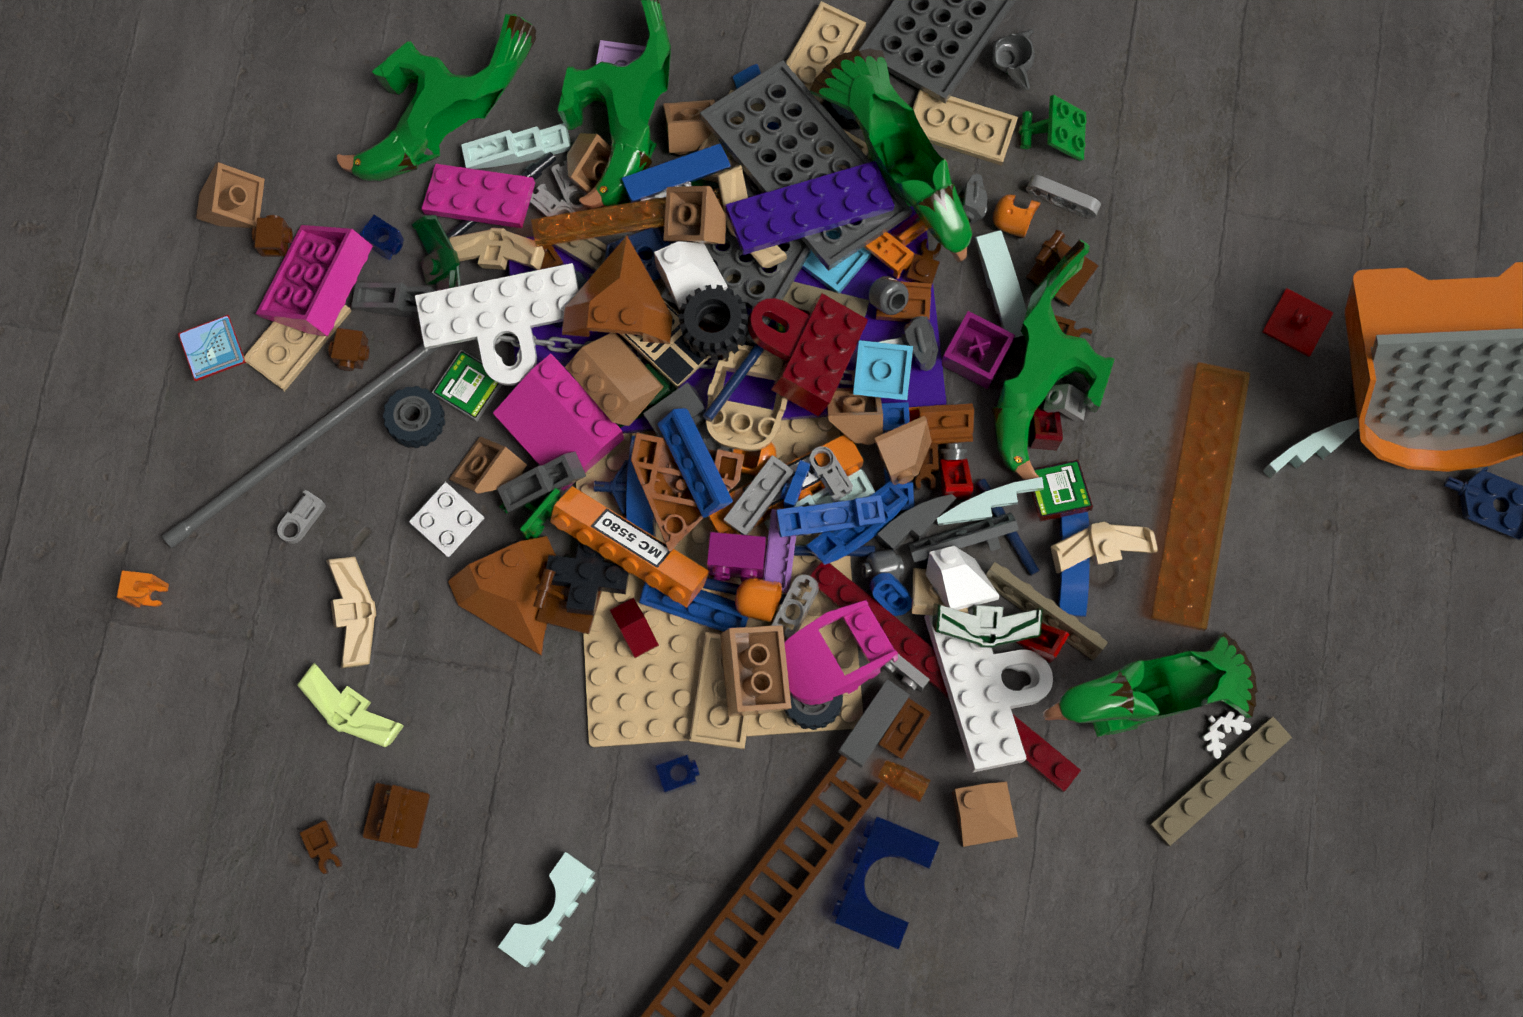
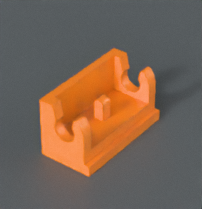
[864,232,914,279]
[117,571,169,608]

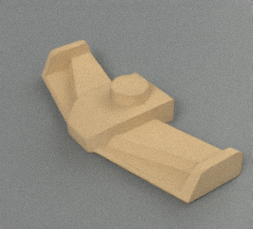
[717,165,787,268]
[449,228,544,270]
[1051,522,1158,573]
[326,557,377,669]

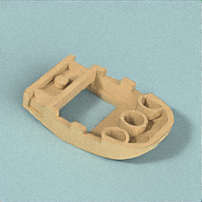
[706,345,787,451]

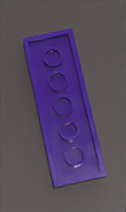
[725,161,895,255]

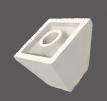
[654,241,728,310]
[926,546,999,610]

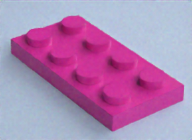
[422,164,535,228]

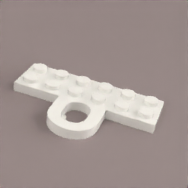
[415,263,579,385]
[924,606,1053,773]

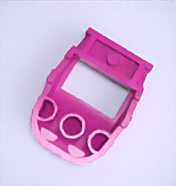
[785,600,898,705]

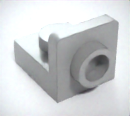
[1044,384,1086,421]

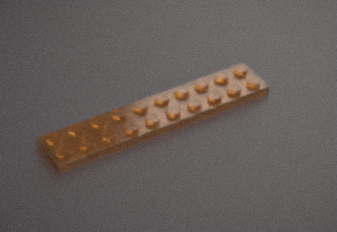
[1151,362,1250,631]

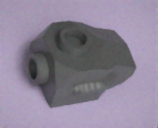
[957,174,988,224]
[901,316,938,371]

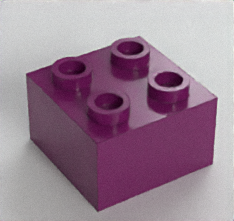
[942,311,1015,389]
[707,532,766,582]

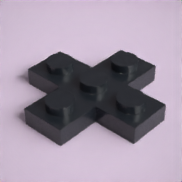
[546,542,630,616]

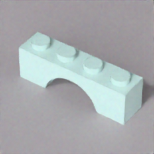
[498,852,595,967]

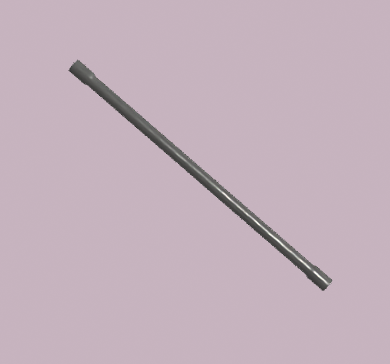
[162,343,440,548]

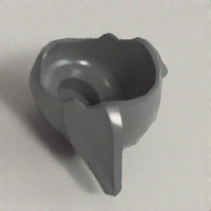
[992,29,1035,90]

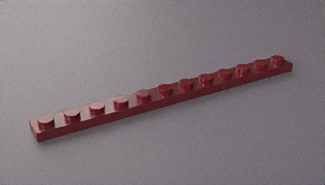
[807,562,1081,793]

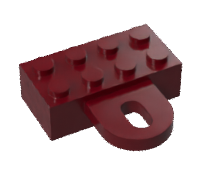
[748,293,868,416]

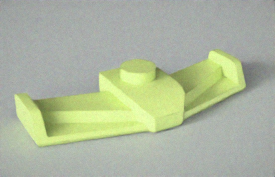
[297,663,404,747]

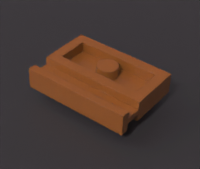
[876,281,932,322]
[919,403,974,444]

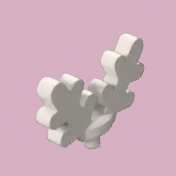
[1202,712,1251,759]

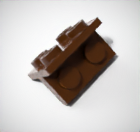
[363,783,430,849]

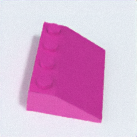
[256,225,373,336]
[493,354,624,492]

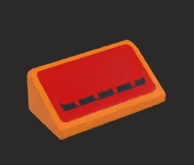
[889,214,928,246]

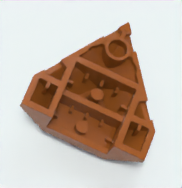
[562,236,673,344]
[631,433,744,552]
[448,536,556,656]

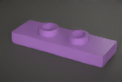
[763,509,796,594]

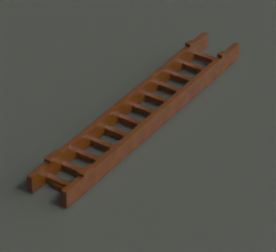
[641,755,886,1017]

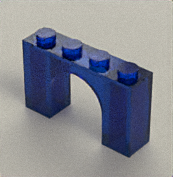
[831,817,940,950]

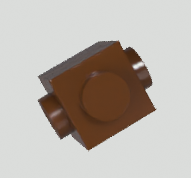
[252,215,293,257]
[329,328,370,371]

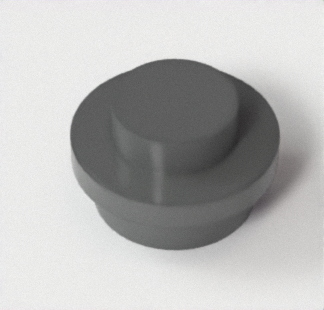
[940,443,967,460]

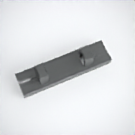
[908,512,1019,562]

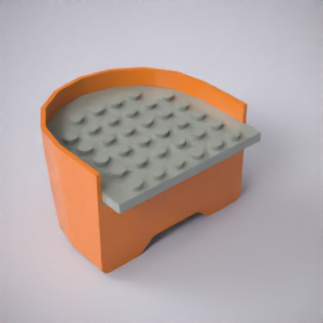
[1345,262,1523,472]

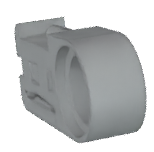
[551,160,588,213]
[530,184,577,226]
[809,446,853,502]
[277,490,326,544]

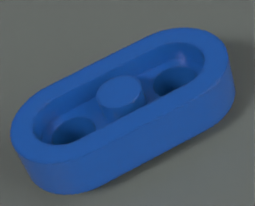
[870,573,912,616]

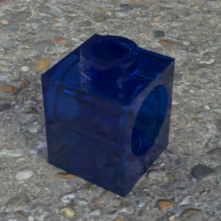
[359,214,404,260]
[656,755,700,794]

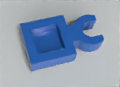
[780,460,810,508]

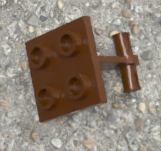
[1026,230,1099,307]
[533,569,602,635]

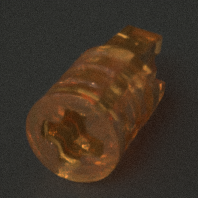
[878,760,931,802]

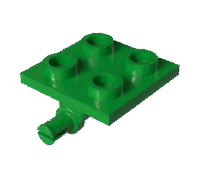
[1019,95,1087,161]
[499,488,561,540]

